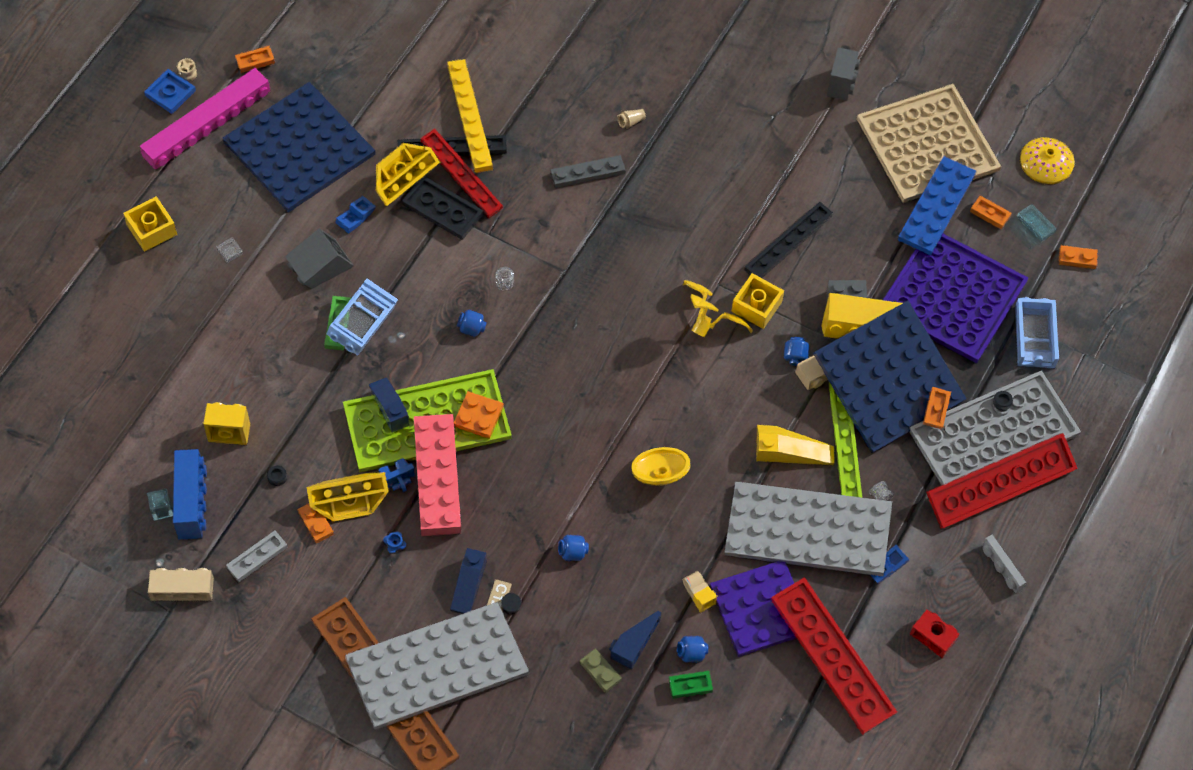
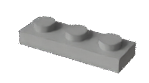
[226,531,288,582]
[982,535,1026,594]

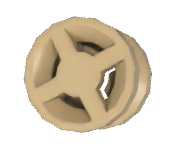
[177,58,197,81]

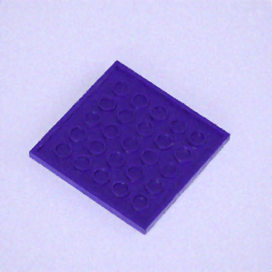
[883,234,1028,363]

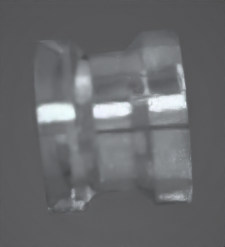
[495,267,514,291]
[869,481,894,501]

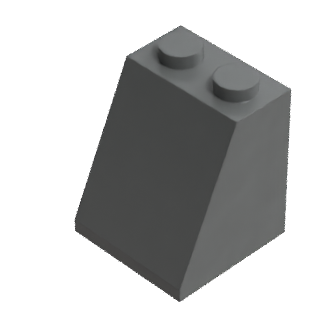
[285,228,354,289]

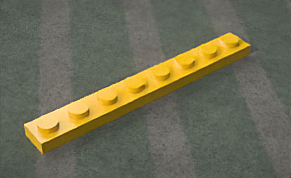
[447,59,493,173]

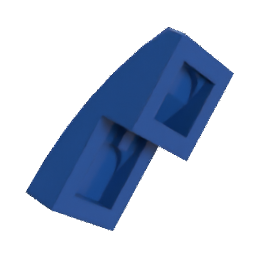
[336,196,376,234]
[871,545,910,583]

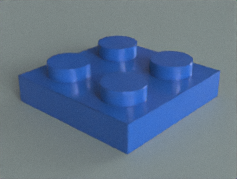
[144,69,196,114]

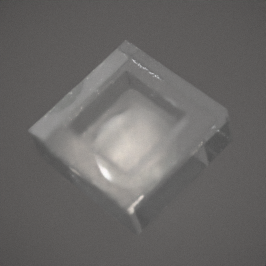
[216,237,243,263]

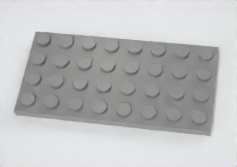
[909,370,1081,485]
[725,482,892,576]
[345,602,529,730]

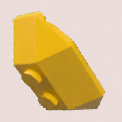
[376,143,440,206]
[306,472,389,522]

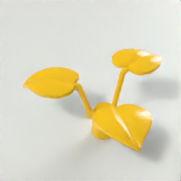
[683,280,753,337]

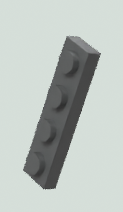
[550,155,625,188]

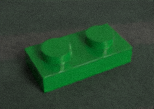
[668,671,713,699]

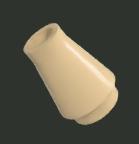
[618,109,646,129]

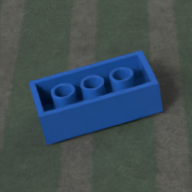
[173,449,207,539]

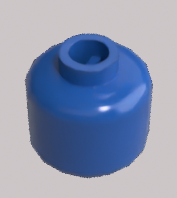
[457,310,486,337]
[784,337,809,366]
[558,535,589,561]
[677,636,708,663]

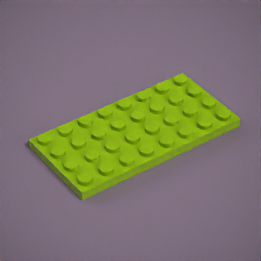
[343,369,512,473]

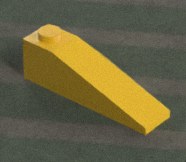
[756,425,834,465]

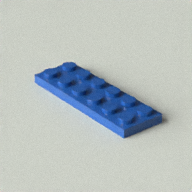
[898,156,976,255]

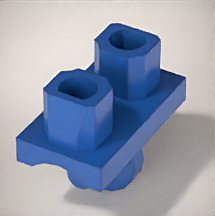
[378,458,415,493]

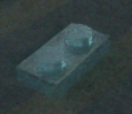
[1017,204,1056,242]

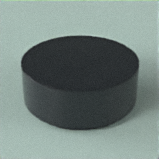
[993,391,1013,411]
[267,465,287,486]
[501,593,521,614]

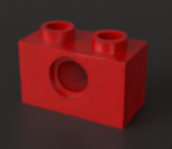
[910,610,960,658]

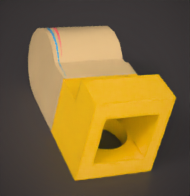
[683,571,717,613]

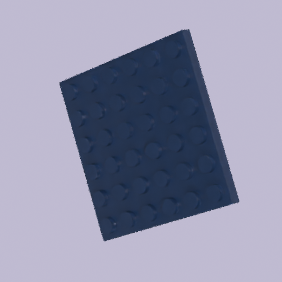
[222,82,376,213]
[813,301,966,453]

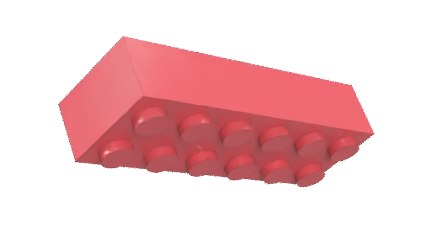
[414,414,461,536]

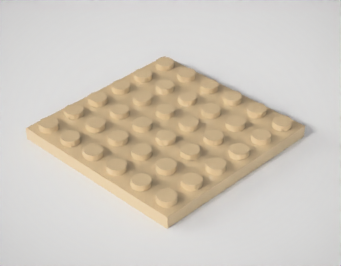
[857,84,1001,203]

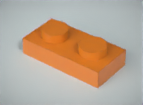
[235,46,275,73]
[970,196,1012,230]
[1059,245,1098,269]
[923,387,951,429]
[297,504,334,544]

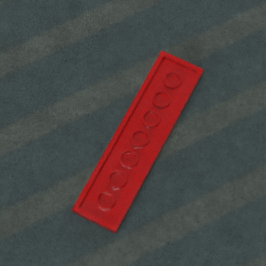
[926,433,1078,528]
[770,577,897,735]

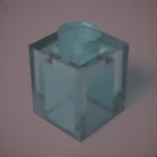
[147,488,173,520]

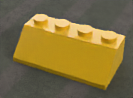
[821,293,902,339]

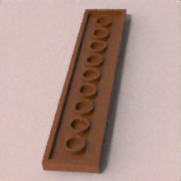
[311,597,460,770]

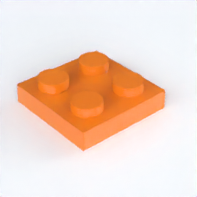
[454,391,504,439]

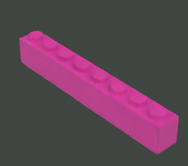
[140,68,270,170]

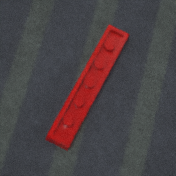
[420,128,503,219]

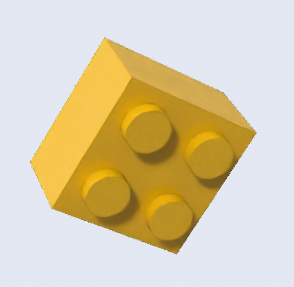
[123,196,177,252]
[731,273,784,329]
[203,402,250,445]

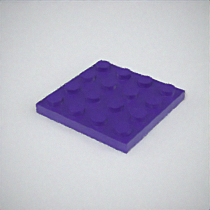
[709,561,796,657]

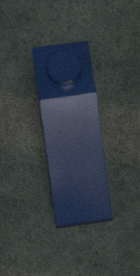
[369,377,410,433]
[450,548,487,614]
[609,611,662,670]

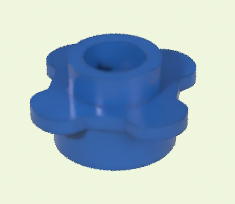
[383,532,406,553]

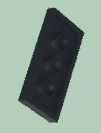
[402,176,484,240]

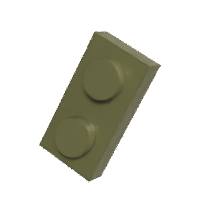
[580,648,622,693]

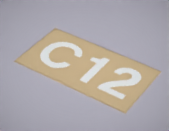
[487,579,512,612]

